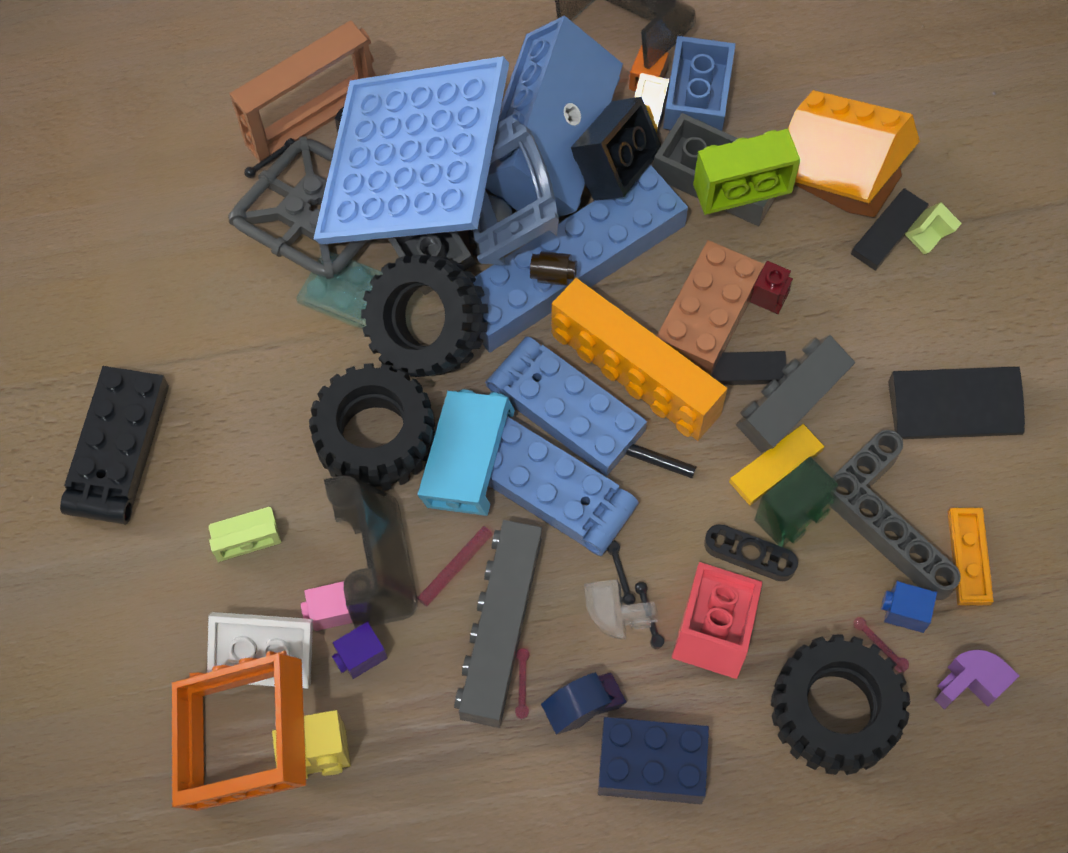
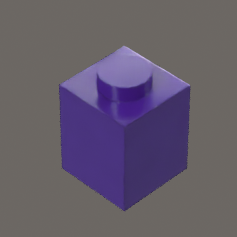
[332,622,388,679]

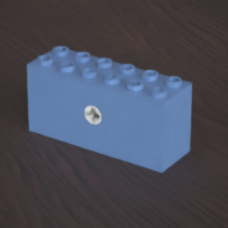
[485,15,623,218]

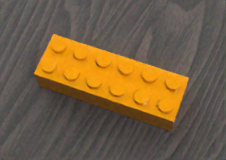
[551,278,728,441]

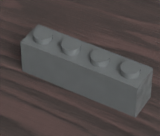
[736,335,856,453]

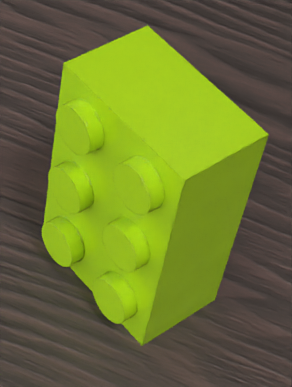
[693,129,801,215]

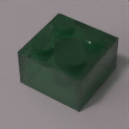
[754,456,838,547]

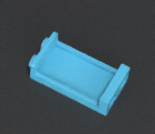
[417,389,515,516]

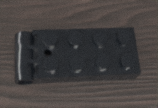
[60,366,169,525]

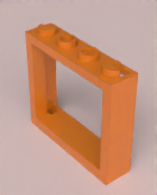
[172,651,306,811]

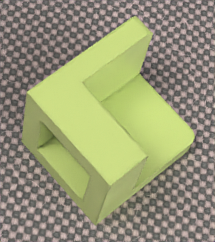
[905,202,962,254]

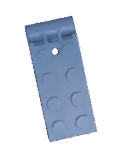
[485,337,647,477]
[488,416,639,556]

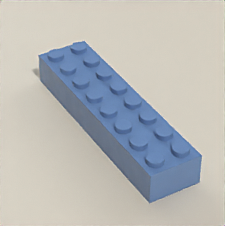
[473,165,688,353]

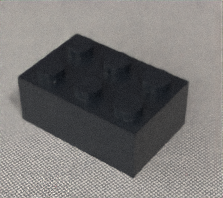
[571,96,661,201]

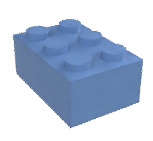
[663,36,736,131]

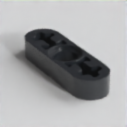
[704,524,798,581]

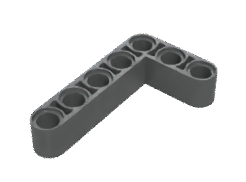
[825,430,961,600]

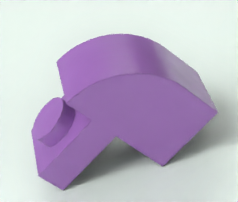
[935,650,1019,710]

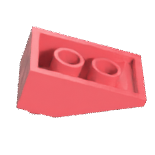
[672,562,763,679]

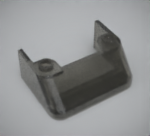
[555,0,696,69]

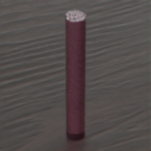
[417,526,493,607]

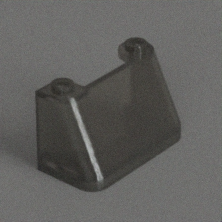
[324,476,418,629]

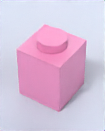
[301,581,354,631]

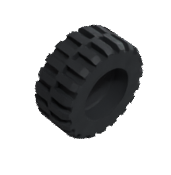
[361,254,488,377]
[309,363,435,492]
[771,635,910,775]

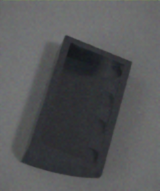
[888,366,1025,439]

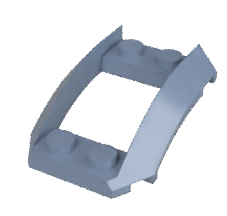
[473,116,559,265]

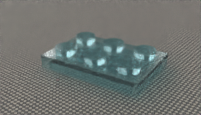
[296,251,383,330]

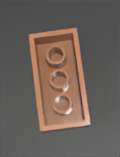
[657,240,764,376]

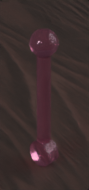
[853,617,909,673]
[515,648,530,719]

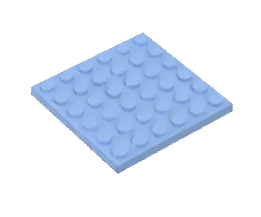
[314,56,509,245]

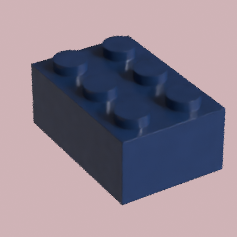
[598,717,709,804]

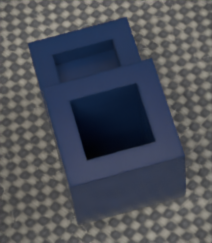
[541,672,627,735]

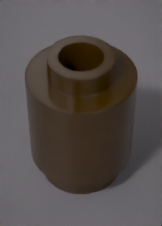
[530,251,577,286]

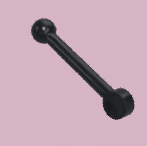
[244,138,295,178]
[607,541,635,606]
[635,582,664,649]

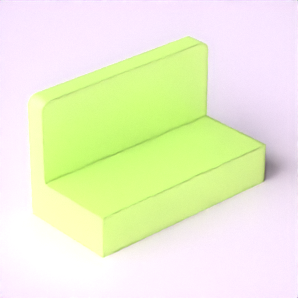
[209,507,281,562]

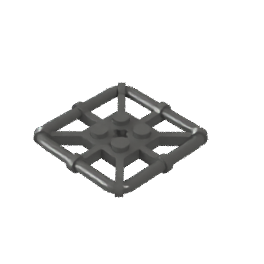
[228,136,373,279]

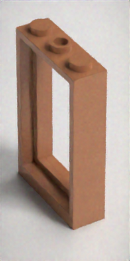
[229,20,376,162]

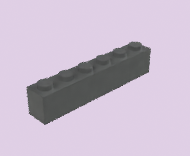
[454,520,542,728]

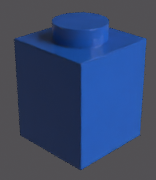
[881,581,937,633]

